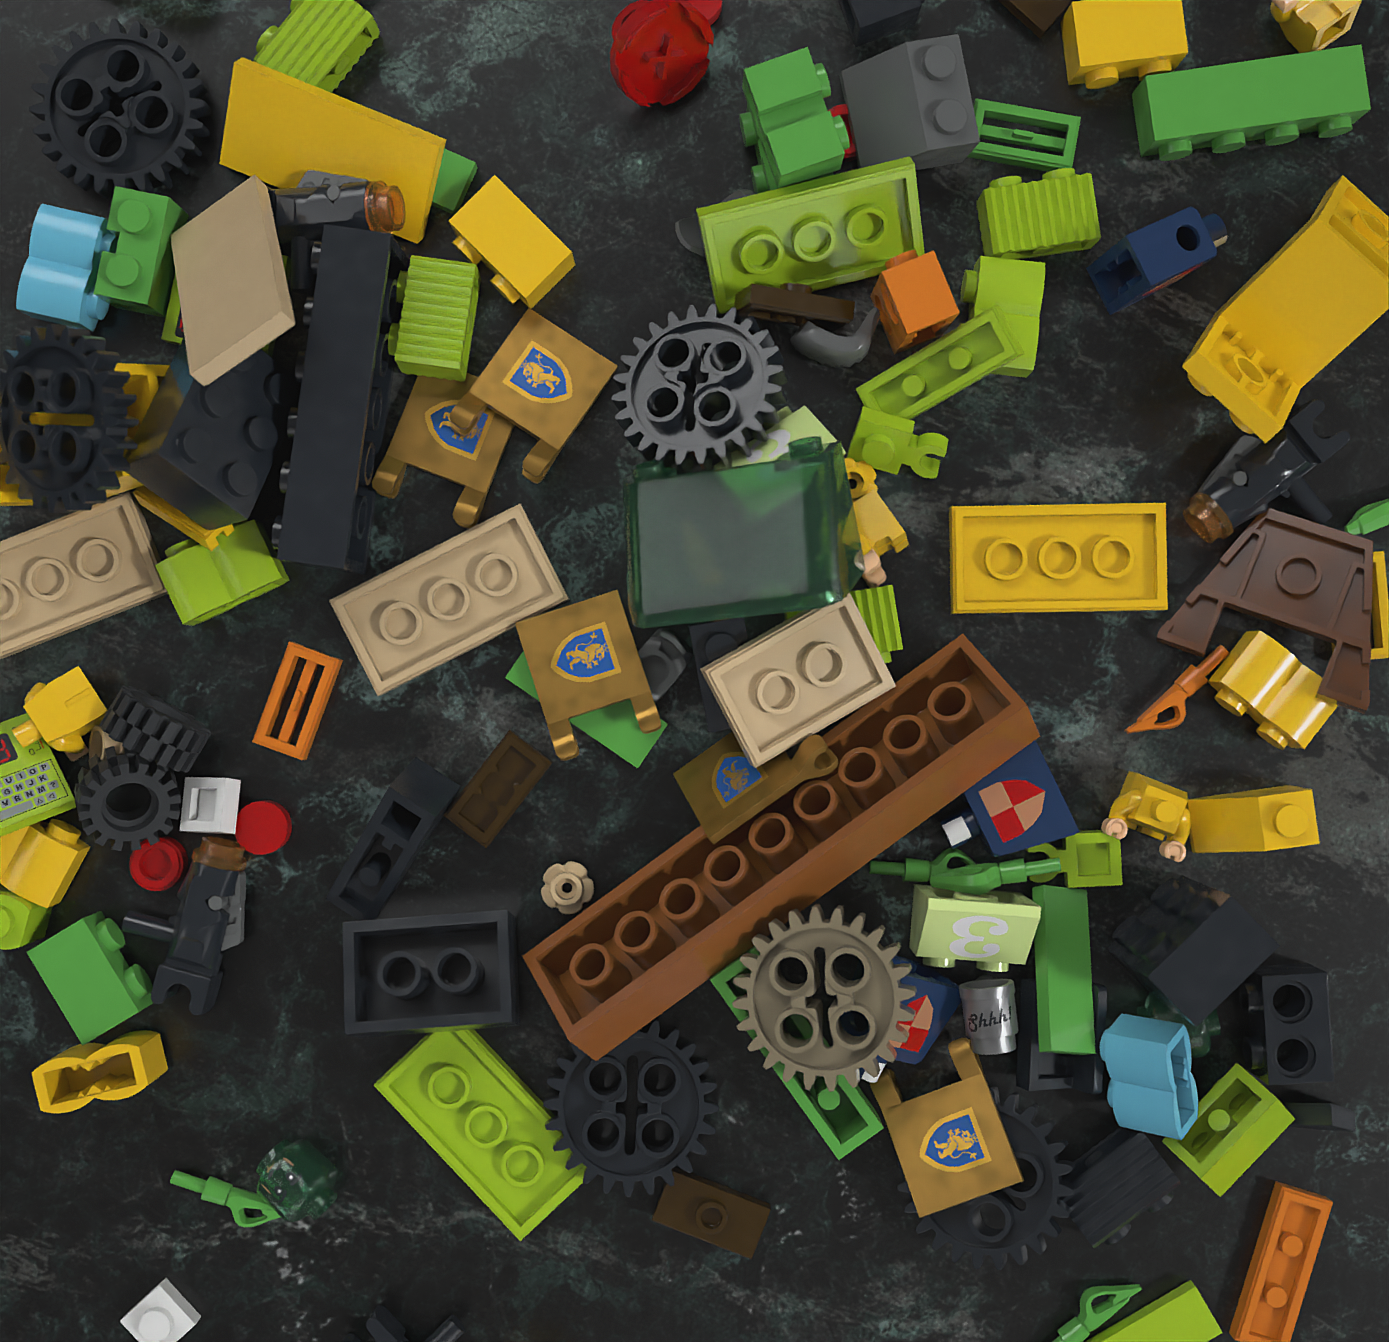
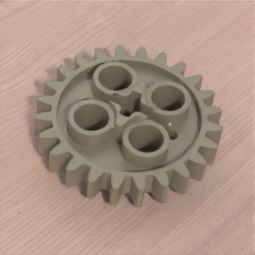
[732,904,917,1092]

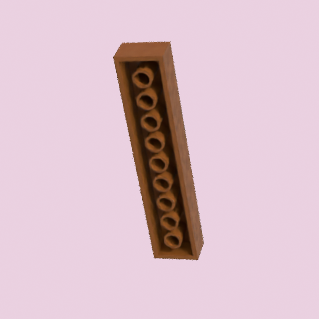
[522,634,1040,1061]

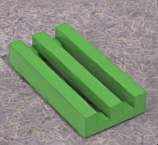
[967,99,1081,172]

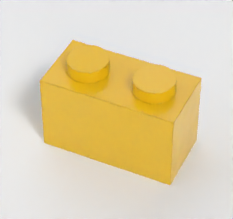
[1060,0,1189,89]
[449,175,575,309]

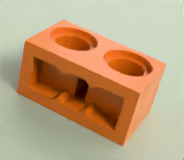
[870,250,959,355]

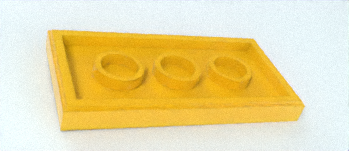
[219,57,446,244]
[949,503,1168,614]

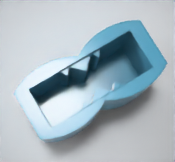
[16,204,119,332]
[1100,1013,1198,1140]

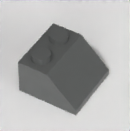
[839,34,980,170]

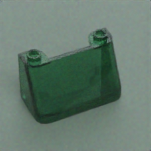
[622,436,866,628]

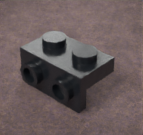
[1016,978,1108,1094]

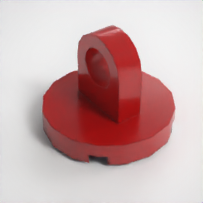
[610,0,714,107]

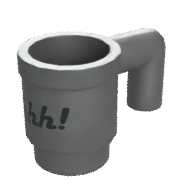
[959,975,1018,1055]

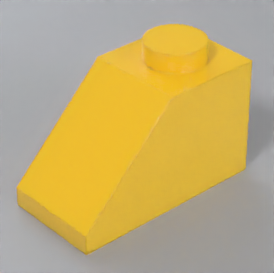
[1186,785,1320,853]

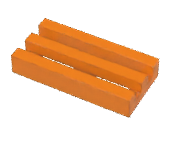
[252,641,343,760]

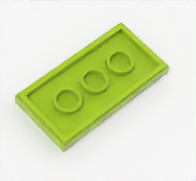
[696,156,925,314]
[374,1029,586,1241]

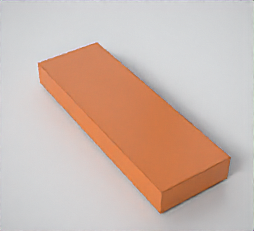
[1229,1181,1333,1342]

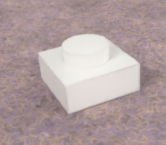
[179,777,241,834]
[120,1278,202,1342]

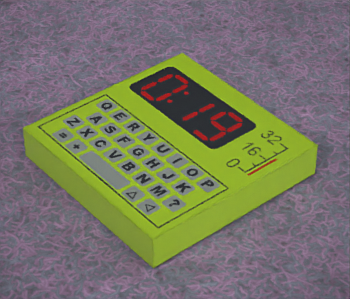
[0,713,76,837]

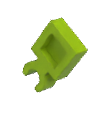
[847,406,948,479]
[1025,830,1123,888]

